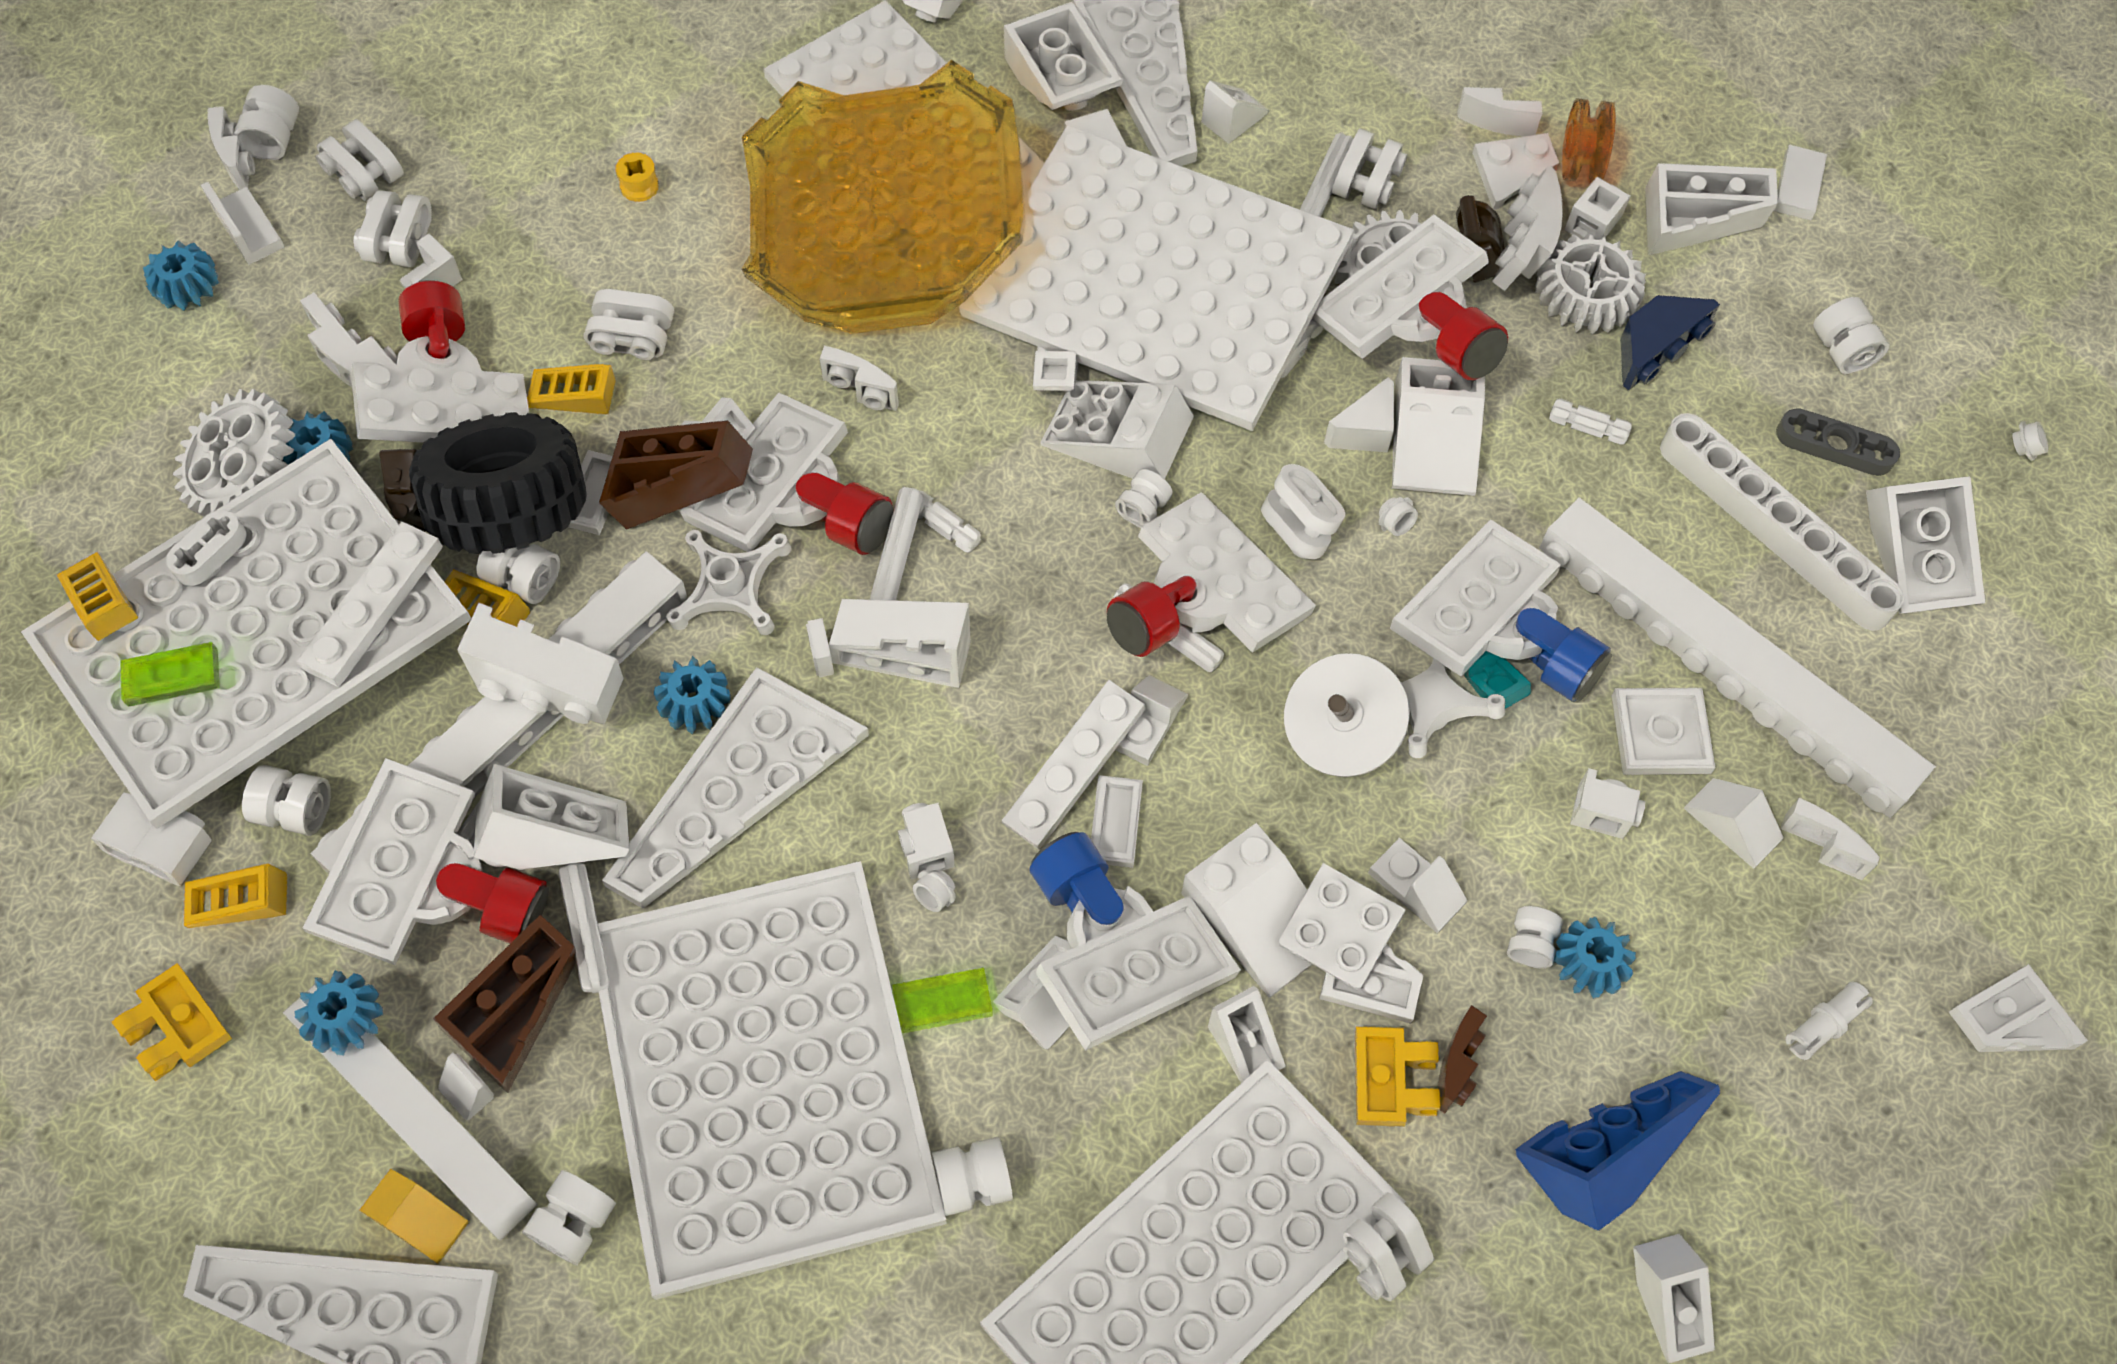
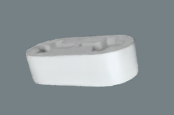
[166,510,247,586]

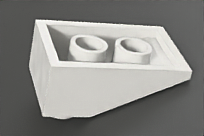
[1004,2,1122,110]
[1866,476,1985,614]
[474,764,629,870]
[1181,823,1313,998]

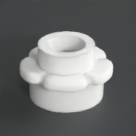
[2013,421,2048,461]
[1379,497,1418,536]
[913,869,956,912]

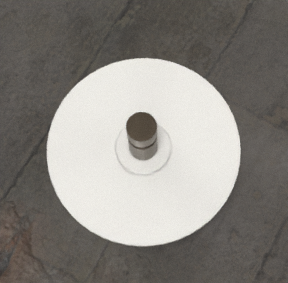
[1284,653,1409,777]

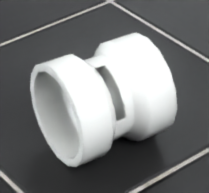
[1115,469,1173,528]
[1507,906,1563,969]

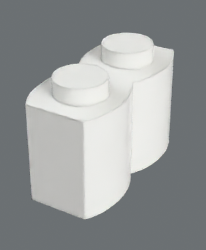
[91,792,212,886]

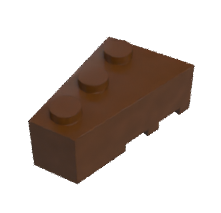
[599,420,753,530]
[433,914,576,1093]

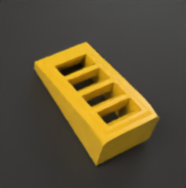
[527,364,616,415]
[57,552,139,641]
[445,569,530,627]
[184,863,287,928]

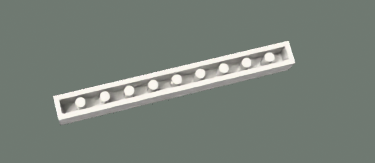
[1539,497,1936,818]
[310,551,688,874]

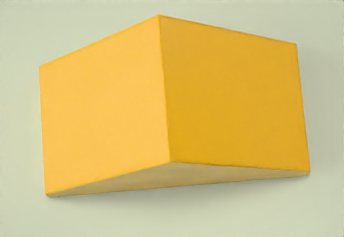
[359,1169,469,1264]

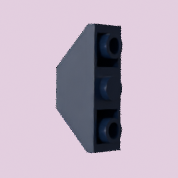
[1620,295,1720,391]

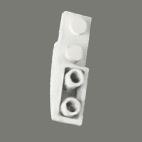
[1492,165,1563,291]
[300,292,398,387]

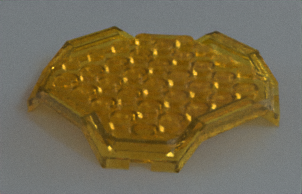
[742,59,1026,334]

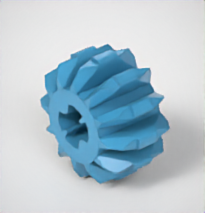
[143,240,219,311]
[283,411,353,465]
[654,656,731,735]
[1553,916,1636,999]
[294,970,384,1056]

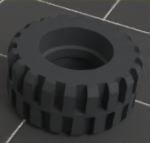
[409,412,587,554]

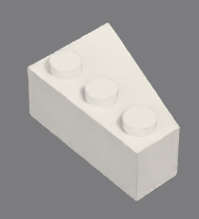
[1645,163,1778,255]
[829,599,971,688]
[457,603,624,724]

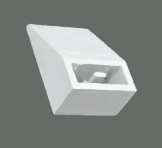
[1392,357,1485,496]
[1040,380,1194,479]

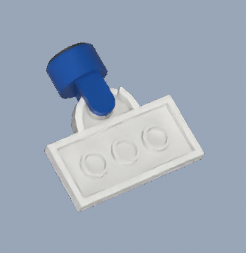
[1390,519,1612,702]
[1029,832,1241,1051]

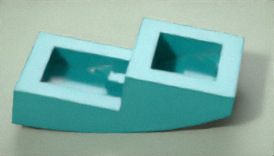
[1463,651,1531,709]

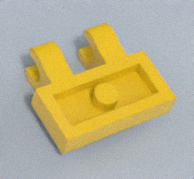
[112,963,232,1081]
[1355,1027,1440,1127]

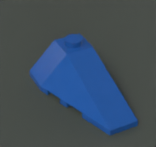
[1515,1071,1720,1231]

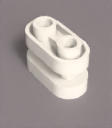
[315,119,404,201]
[1332,128,1408,210]
[354,190,432,267]
[584,289,674,360]
[1261,464,1345,559]
[1343,1192,1434,1301]

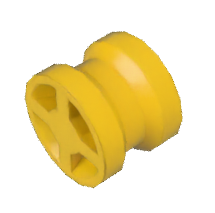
[616,152,659,202]

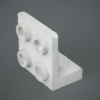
[1279,863,1406,990]

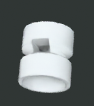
[234,85,299,160]
[1813,297,1889,374]
[476,544,560,604]
[242,765,331,836]
[932,1137,1013,1216]
[522,1170,616,1265]

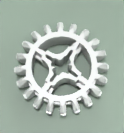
[1536,232,1646,335]

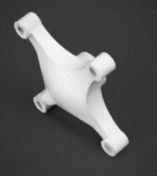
[667,530,791,635]
[1401,658,1505,758]

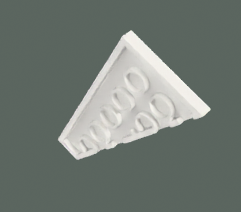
[1073,0,1197,166]
[602,667,869,909]
[183,1245,498,1364]

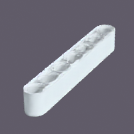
[1660,413,1905,631]
[283,984,538,1241]

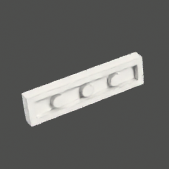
[296,521,443,687]
[1002,680,1146,850]

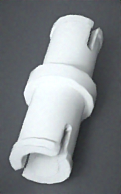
[1786,982,1873,1060]

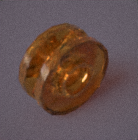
[1562,98,1616,183]

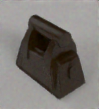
[1456,195,1505,283]
[379,449,426,532]

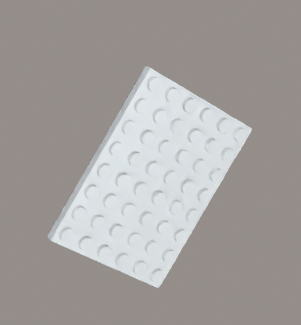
[959,125,1354,431]
[21,439,471,829]
[598,861,947,1300]

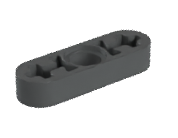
[1776,408,1900,476]

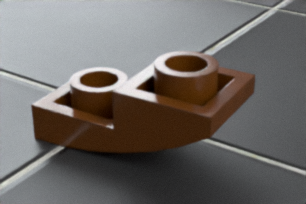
[1437,1005,1487,1114]

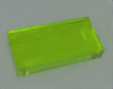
[120,642,220,707]
[892,967,993,1034]

